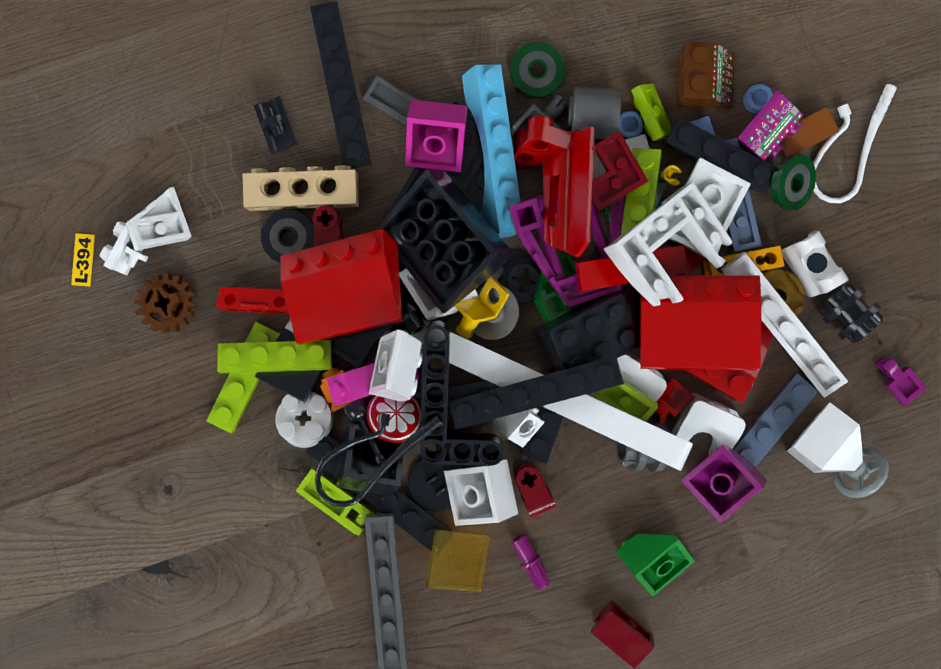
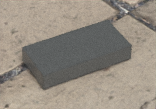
[362,74,418,126]

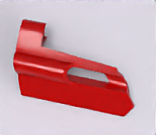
[513,116,594,257]

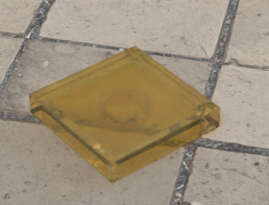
[426,530,490,592]

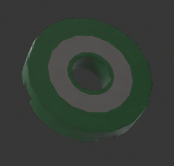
[510,42,565,99]
[770,154,816,211]

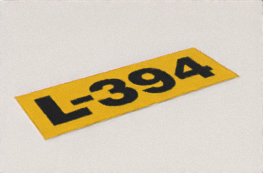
[71,233,95,287]

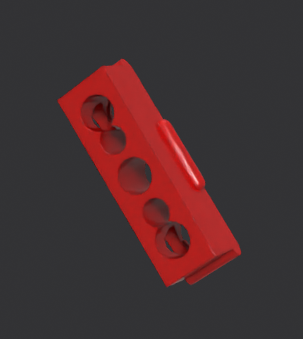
[215,287,289,315]

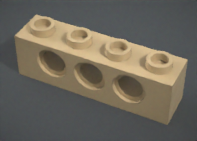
[243,165,359,211]

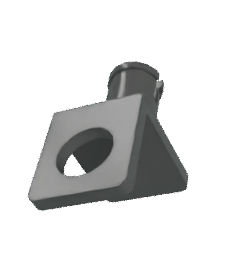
[510,95,569,138]

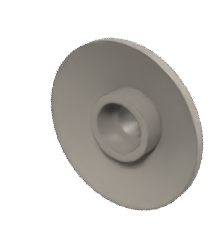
[474,286,519,340]

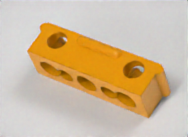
[702,246,784,276]

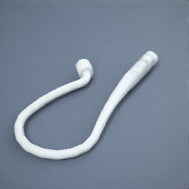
[813,84,897,203]

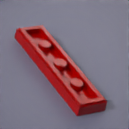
[575,245,688,292]

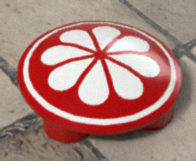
[366,395,421,443]

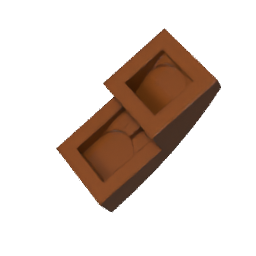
[779,107,840,156]

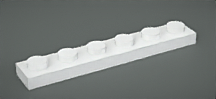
[721,252,848,398]

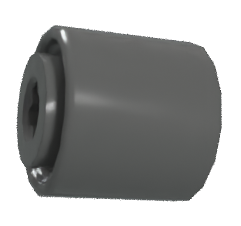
[567,87,621,139]

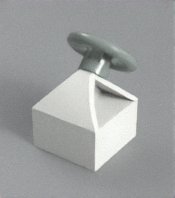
[787,403,889,498]

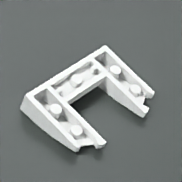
[604,182,732,306]

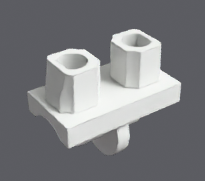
[100,221,149,275]

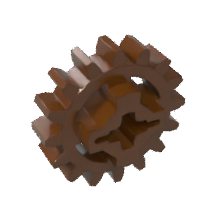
[134,273,198,334]

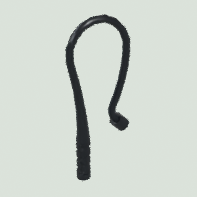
[315,413,443,507]

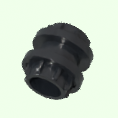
[820,284,883,343]

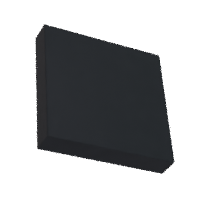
[255,329,333,403]

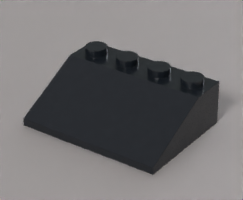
[376,169,514,313]

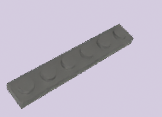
[365,513,408,669]

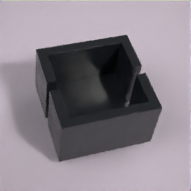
[336,423,404,497]

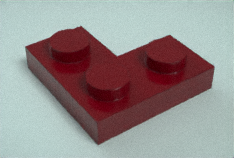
[591,130,648,212]

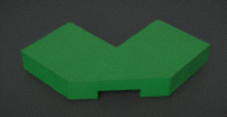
[534,252,576,323]

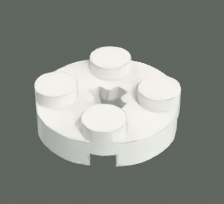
[275,392,333,448]

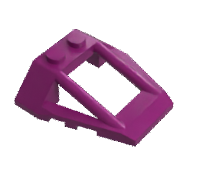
[508,177,625,307]

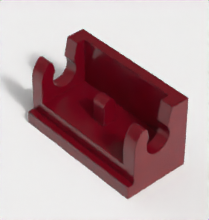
[591,600,655,669]

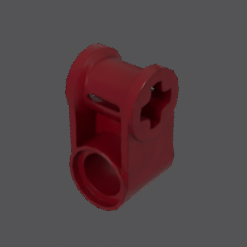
[313,206,344,247]
[514,463,557,519]

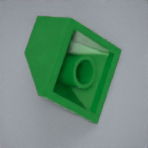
[616,534,695,597]

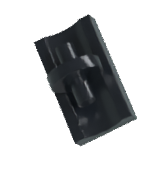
[253,96,298,154]
[371,303,426,342]

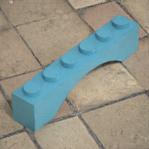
[462,65,520,238]

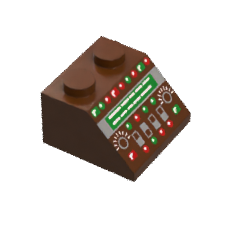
[676,42,734,109]

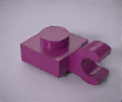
[875,357,927,407]

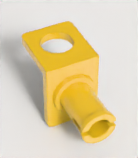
[455,277,510,339]

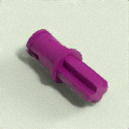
[511,534,550,590]

